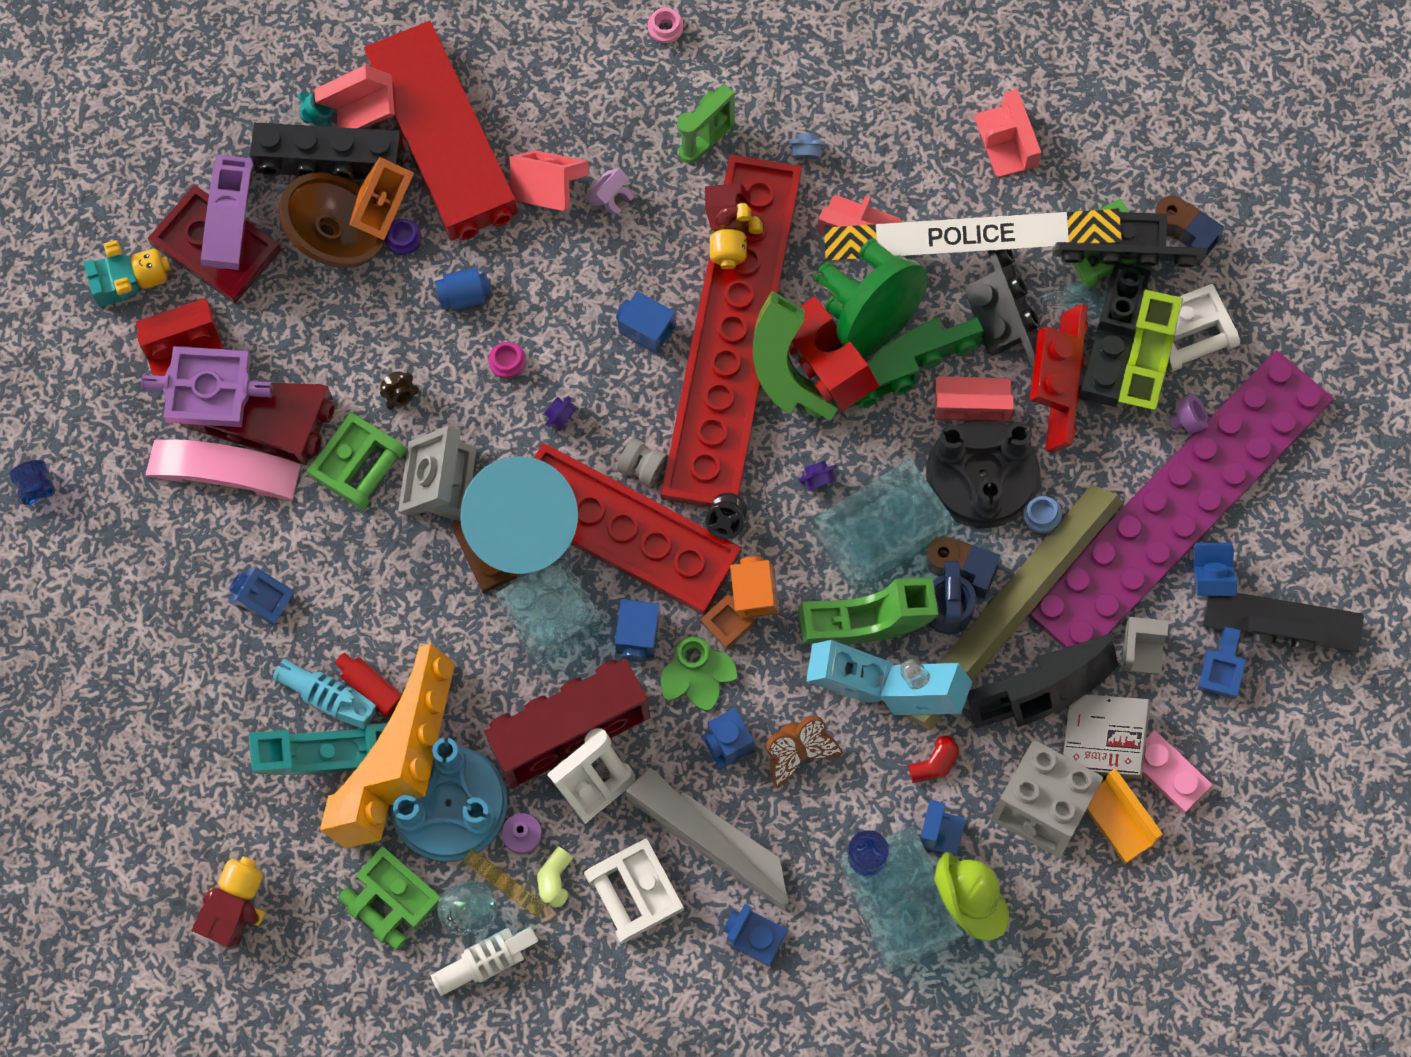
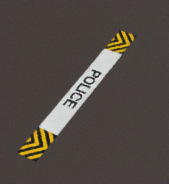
[824,209,1121,261]

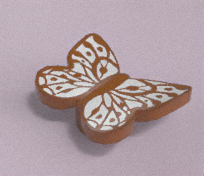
[766,715,843,788]

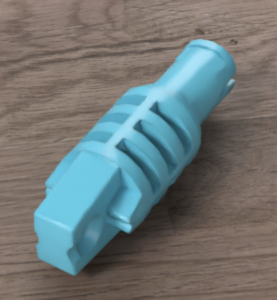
[273,659,376,729]

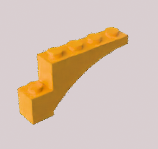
[320,643,455,849]

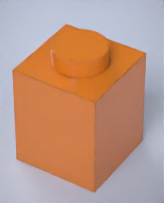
[730,556,779,619]

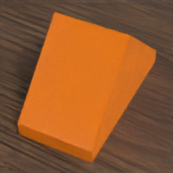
[349,157,414,240]

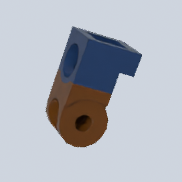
[1155,196,1224,266]
[926,536,1000,599]

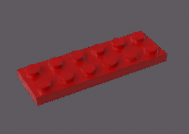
[534,443,742,615]

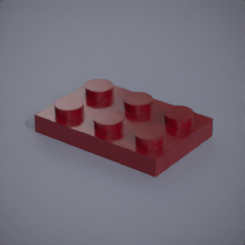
[147,184,282,304]

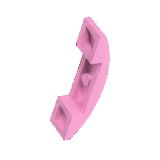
[145,440,301,500]

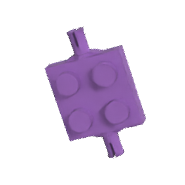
[141,347,273,427]

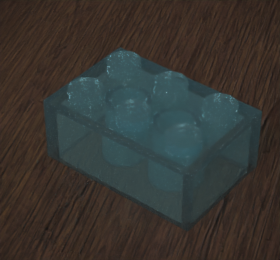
[813,458,954,594]
[839,825,964,975]

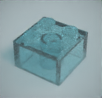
[495,555,604,669]

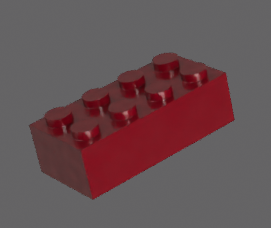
[484,658,651,790]

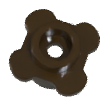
[380,371,419,410]

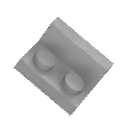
[398,426,477,521]

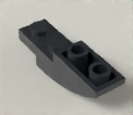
[1079,263,1152,407]
[967,634,1119,728]

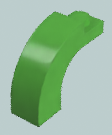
[753,291,838,421]
[798,577,939,645]

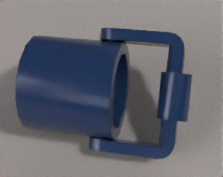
[928,561,977,635]

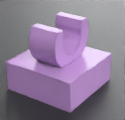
[584,168,634,214]

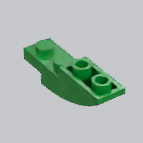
[848,318,983,409]

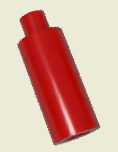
[335,653,403,718]

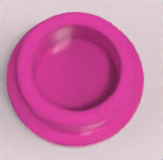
[488,342,526,379]

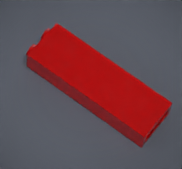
[364,21,518,241]

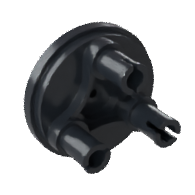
[926,420,1040,528]

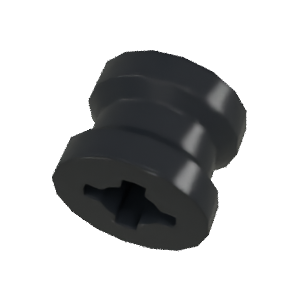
[705,492,747,540]

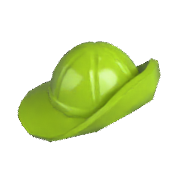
[934,852,1009,941]

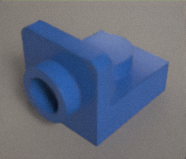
[1193,543,1237,596]
[228,567,295,625]
[918,799,965,856]
[723,904,788,967]

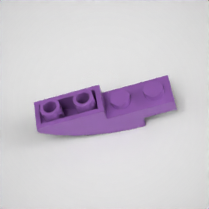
[200,154,253,270]

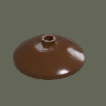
[278,172,386,268]

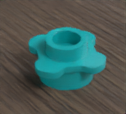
[298,90,333,127]

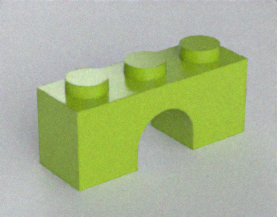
[1118,290,1184,410]

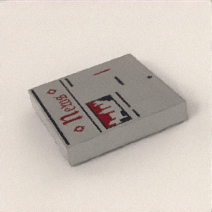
[1063,694,1150,779]

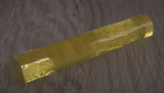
[463,849,546,917]

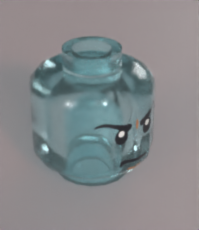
[437,880,497,937]

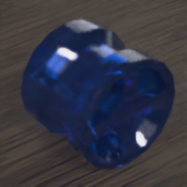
[9,460,56,505]
[847,830,889,876]

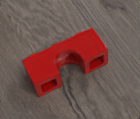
[788,296,880,411]

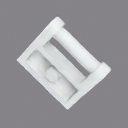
[1167,284,1240,372]
[547,728,635,824]
[584,838,684,944]

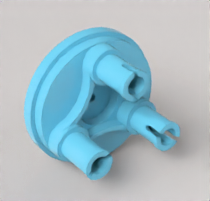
[460,457,578,574]

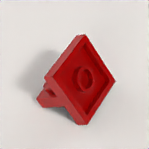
[136,298,224,376]

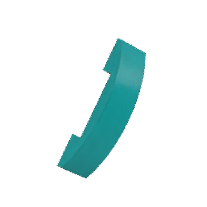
[248,723,388,775]

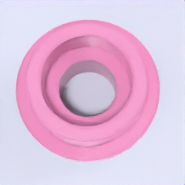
[648,8,684,43]

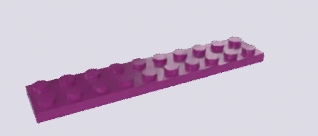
[1028,350,1334,648]

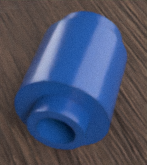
[435,267,492,311]

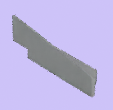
[626,768,789,911]

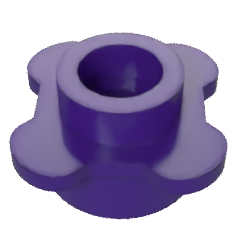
[798,461,837,491]

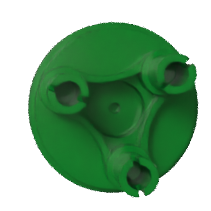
[814,238,928,358]

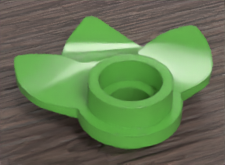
[661,636,737,712]

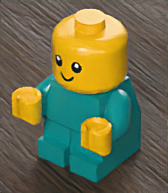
[83,240,171,308]

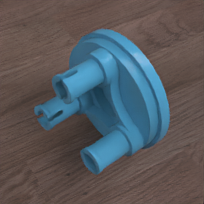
[390,738,508,862]

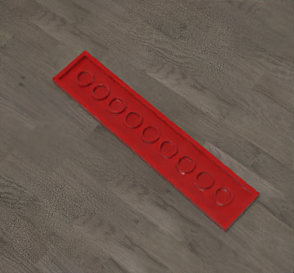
[661,155,802,507]

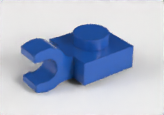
[1197,626,1246,699]

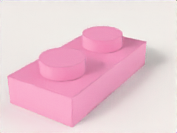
[1142,730,1213,814]

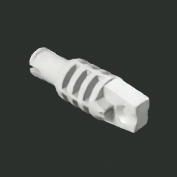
[430,927,538,996]

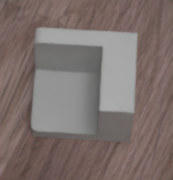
[1122,617,1169,675]

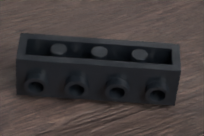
[250,122,405,180]

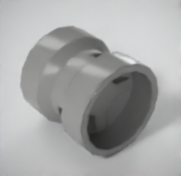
[617,438,668,488]

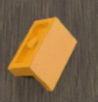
[1086,769,1163,864]

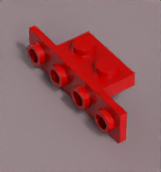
[1030,303,1088,453]

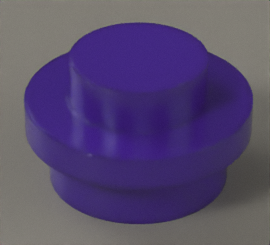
[385,219,422,255]
[544,395,578,431]

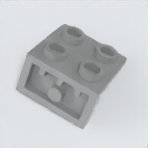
[990,740,1103,858]

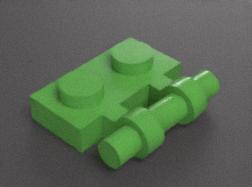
[338,846,442,950]

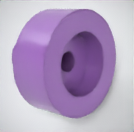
[1169,394,1209,434]
[502,813,542,855]

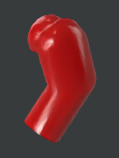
[908,735,959,784]

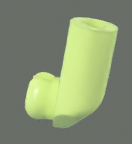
[537,846,573,908]

